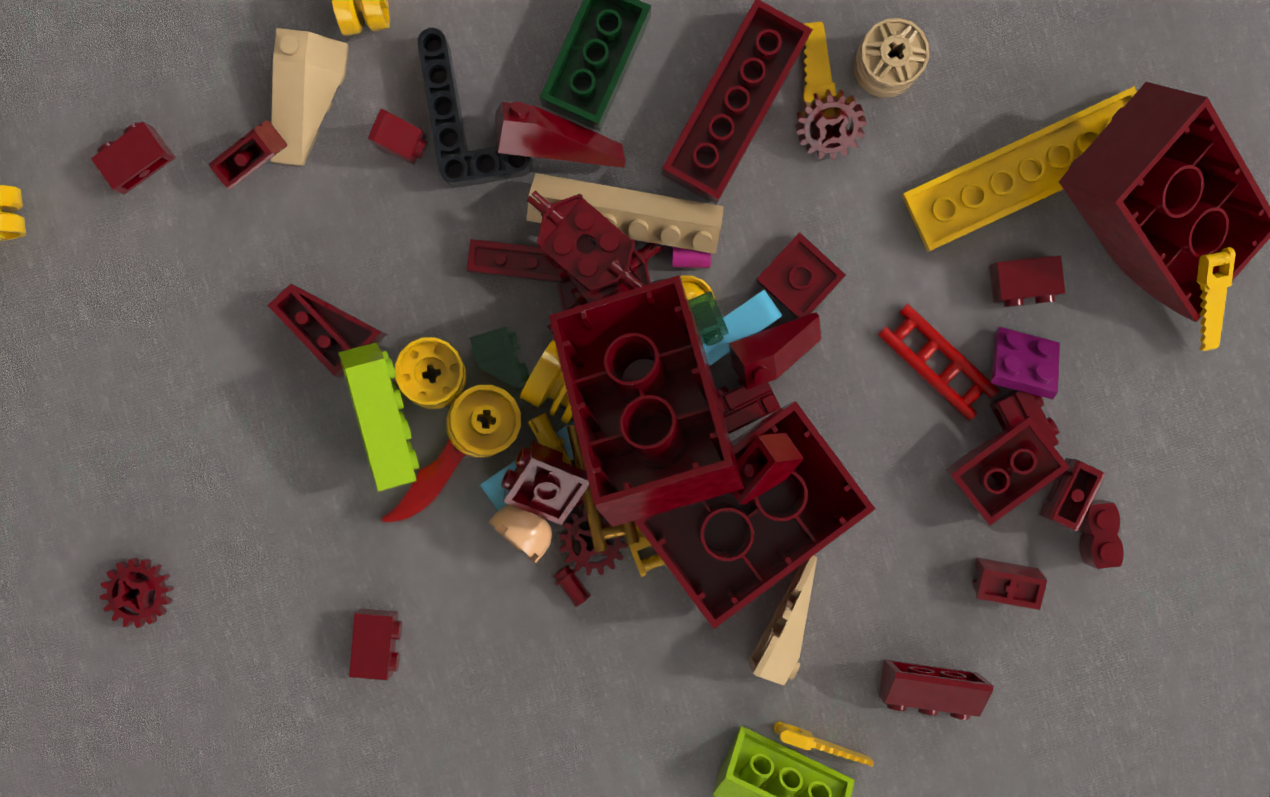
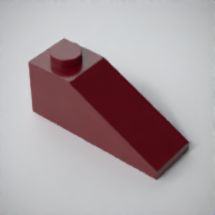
[729,312,821,390]

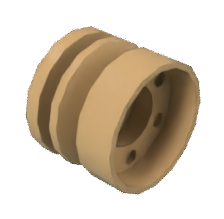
[853,18,930,98]

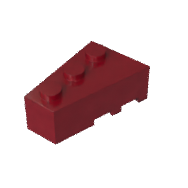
[267,283,388,378]

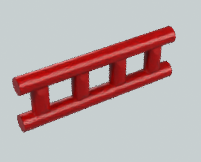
[877,303,999,421]

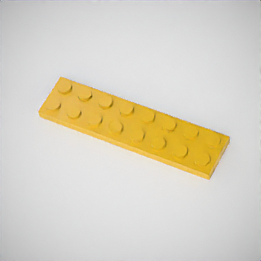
[901,86,1137,252]

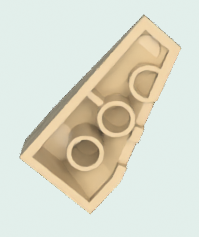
[271,28,349,166]
[748,555,817,685]

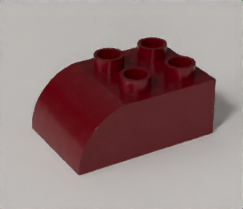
[1058,82,1270,322]
[549,275,744,527]
[634,401,876,629]

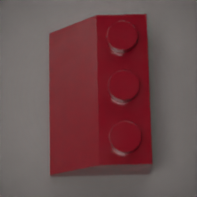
[879,659,994,720]

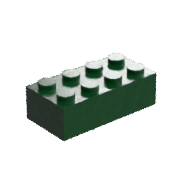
[540,0,651,131]

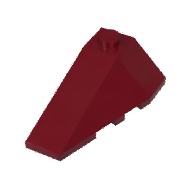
[495,102,626,168]

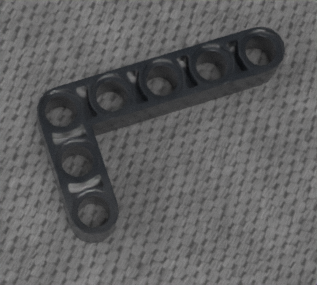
[418,27,533,187]

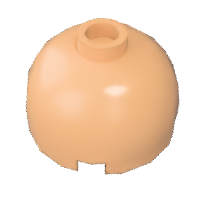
[488,504,552,563]

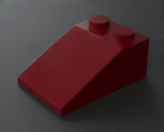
[946,416,1070,526]

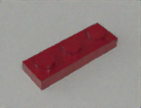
[467,239,562,283]

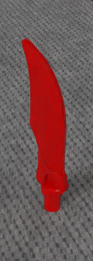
[381,439,466,522]

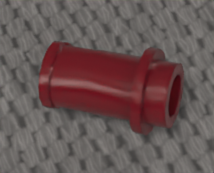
[553,565,591,607]

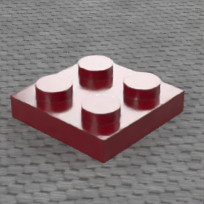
[756,232,846,319]

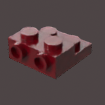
[501,441,589,525]

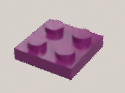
[991,326,1060,400]

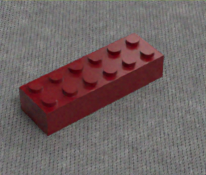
[661,0,813,205]

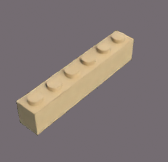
[526,173,724,254]

